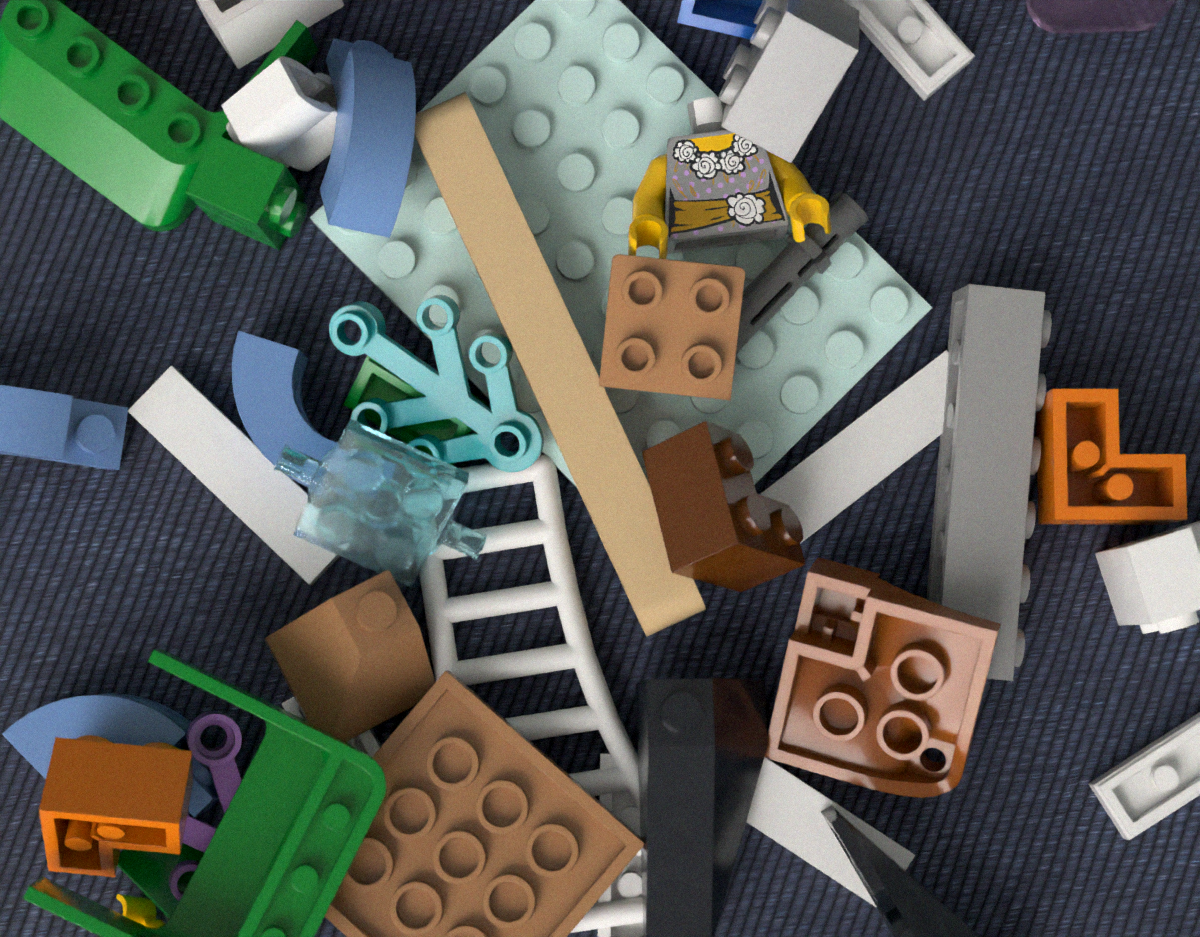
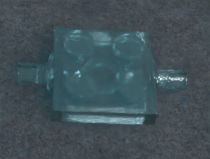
[274,419,487,587]

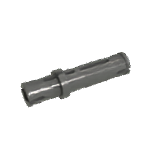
[736,191,868,355]

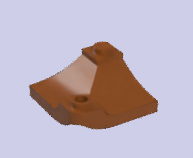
[765,557,1001,798]

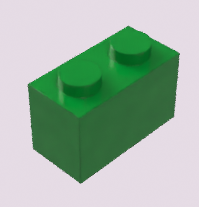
[185,133,307,250]

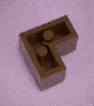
[642,421,806,592]

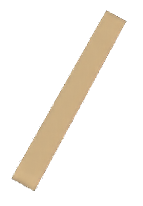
[414,92,706,637]

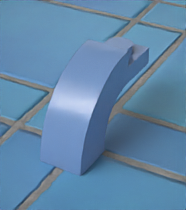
[320,38,416,238]
[232,330,404,497]
[0,385,128,470]
[2,693,219,817]

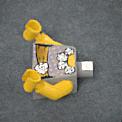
[628,97,832,259]

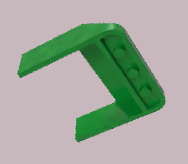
[0,0,318,232]
[23,649,386,937]

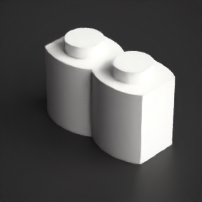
[221,56,338,171]

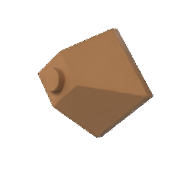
[264,569,435,742]

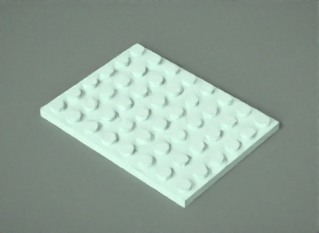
[310,0,933,488]

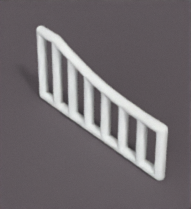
[407,454,643,933]

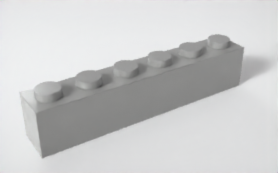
[926,284,1052,681]

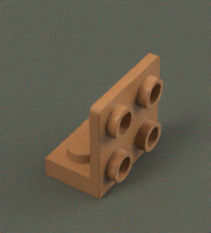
[599,254,745,400]

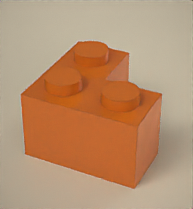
[1036,389,1187,525]
[39,735,193,877]

